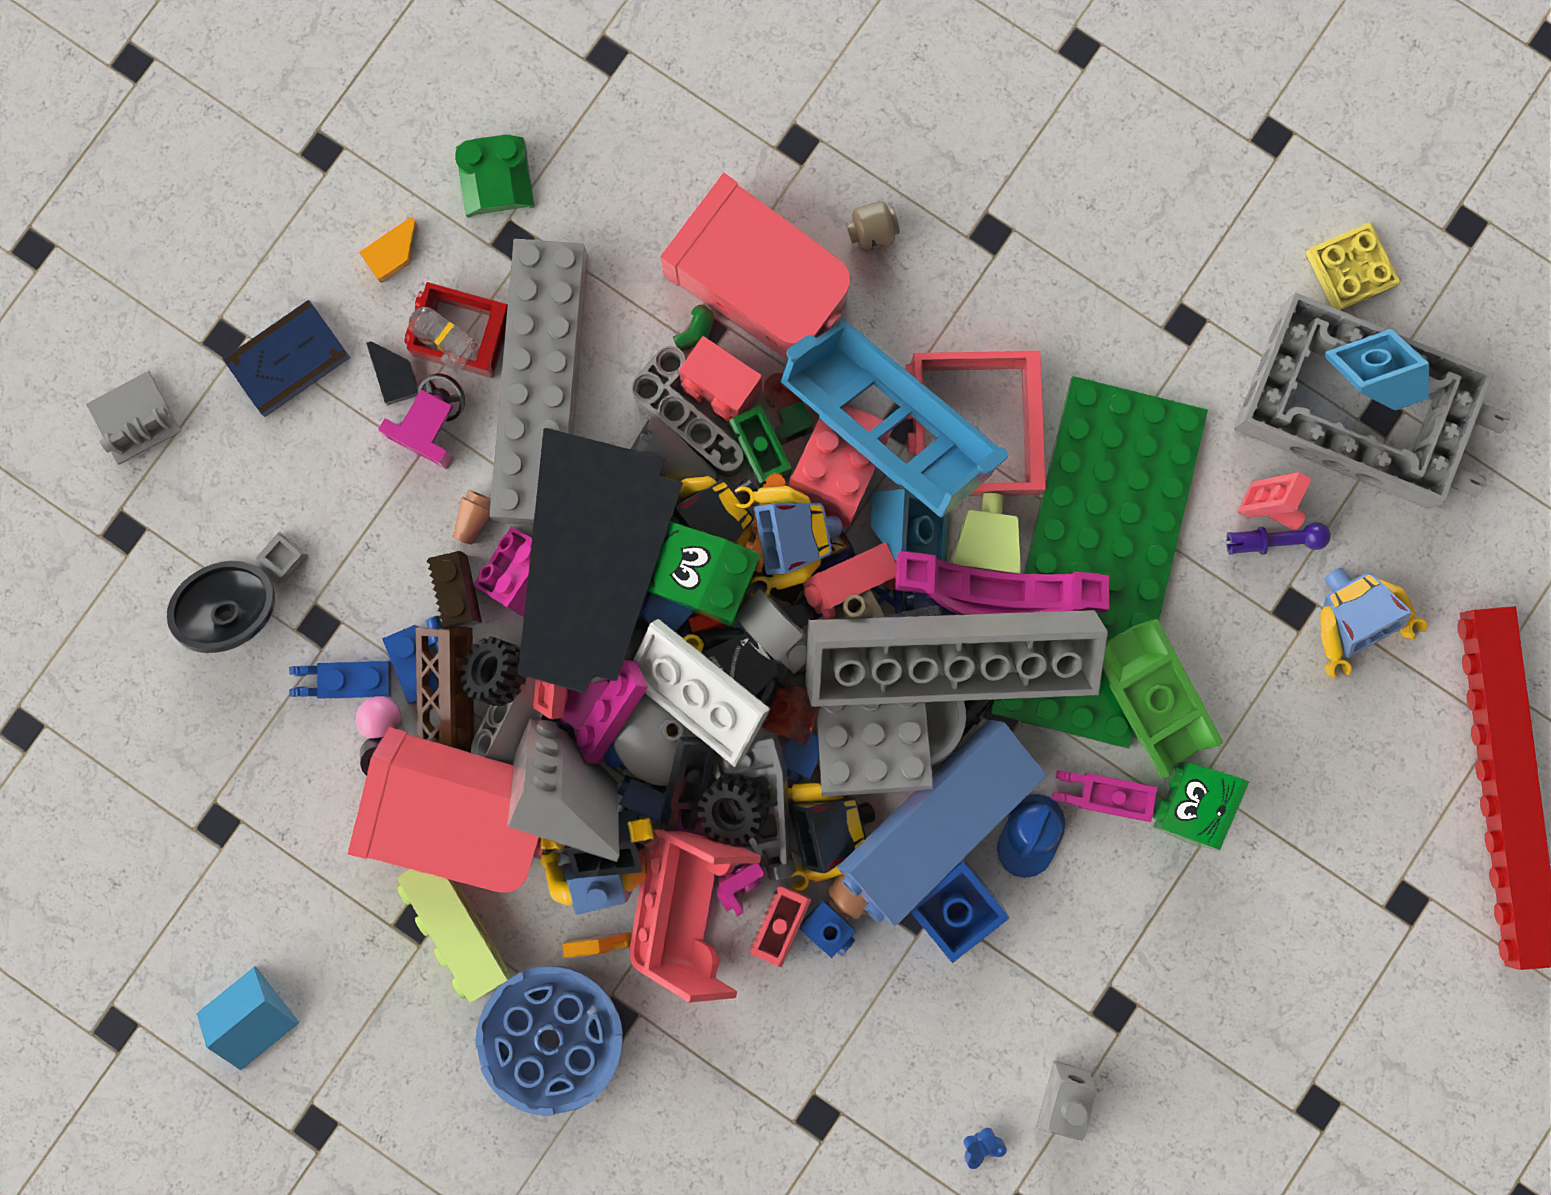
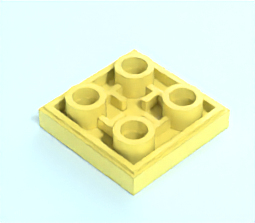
[1305,222,1401,311]

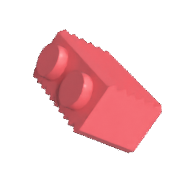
[750,884,811,968]

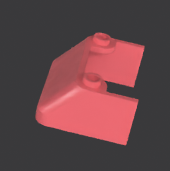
[629,829,761,1003]

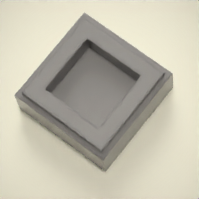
[256,532,309,582]

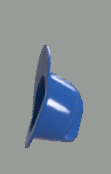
[997,794,1066,878]

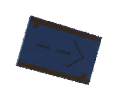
[222,300,351,417]

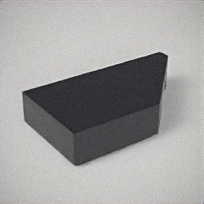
[366,341,418,405]

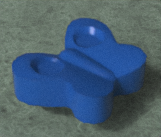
[963,1128,1007,1169]

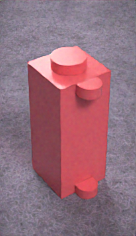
[802,542,896,620]

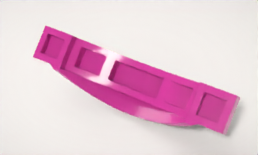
[895,551,1109,615]

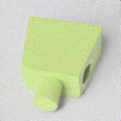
[950,493,1021,574]

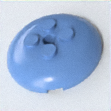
[476,966,623,1116]

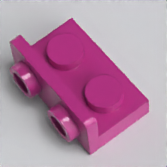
[716,863,765,916]

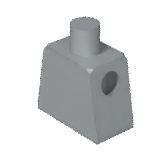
[1036,1060,1096,1141]

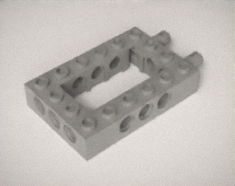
[1234,293,1510,509]

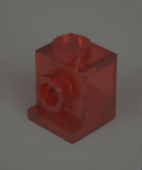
[761,684,821,745]

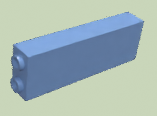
[837,720,1047,926]

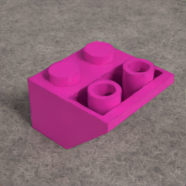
[473,526,532,618]

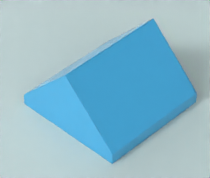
[196,966,300,1070]

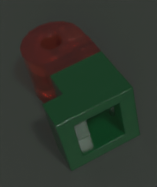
[764,373,813,446]

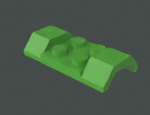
[1102,619,1224,779]

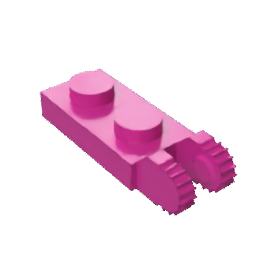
[1052,770,1157,822]

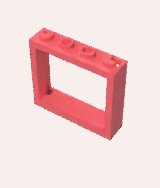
[905,350,1046,497]

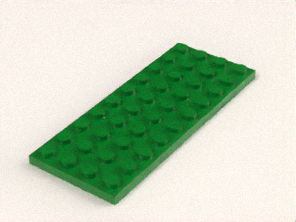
[989,376,1208,749]

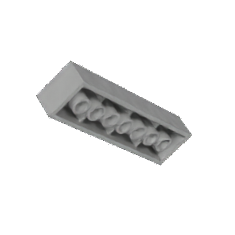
[489,239,588,525]
[805,610,1108,707]

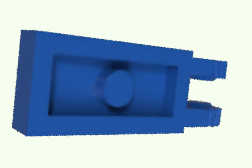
[289,661,391,699]

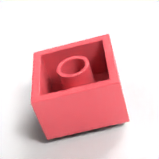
[678,336,762,423]

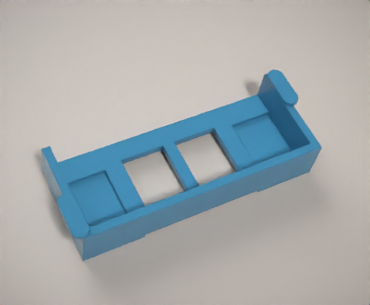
[781,319,1008,518]

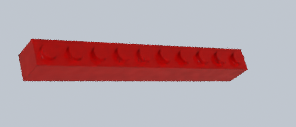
[1457,606,1551,970]

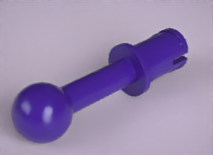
[1226,522,1331,555]

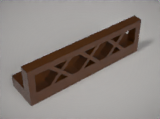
[416,627,474,753]

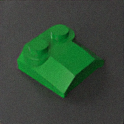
[455,134,535,218]

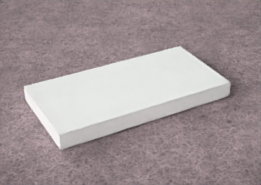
[633,619,770,767]

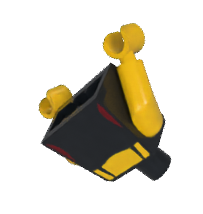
[673,476,758,548]
[767,783,875,891]

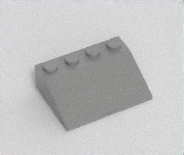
[508,719,619,862]

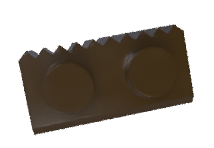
[427,551,483,628]

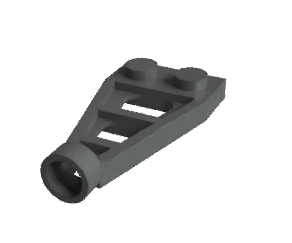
[712,734,796,880]

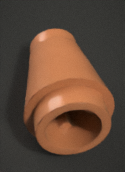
[452,490,491,545]

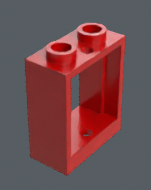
[404,282,508,378]

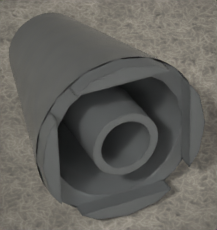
[631,414,718,481]

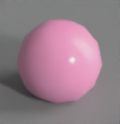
[356,696,402,738]

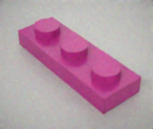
[575,660,648,764]

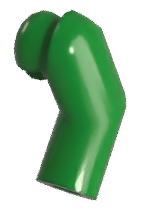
[673,304,714,351]

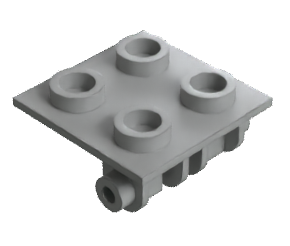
[86,371,181,465]

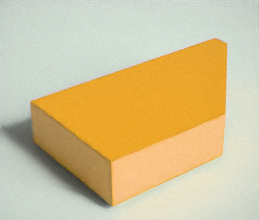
[359,217,417,283]
[562,932,632,958]

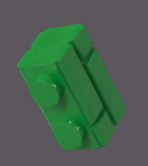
[729,405,792,488]

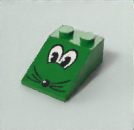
[647,522,761,627]
[1153,763,1249,851]

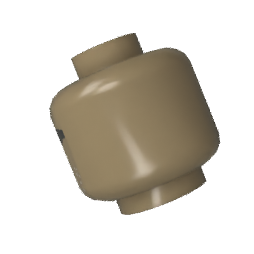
[847,201,900,252]

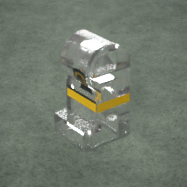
[409,307,479,374]

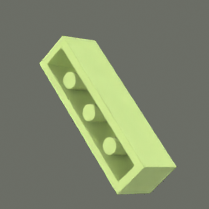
[396,869,513,1003]

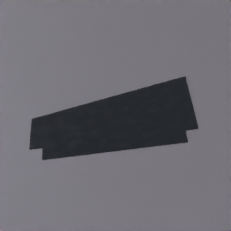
[518,428,683,693]

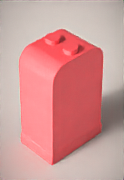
[660,172,850,359]
[347,727,543,893]

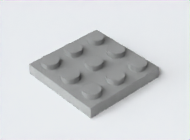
[816,702,933,796]

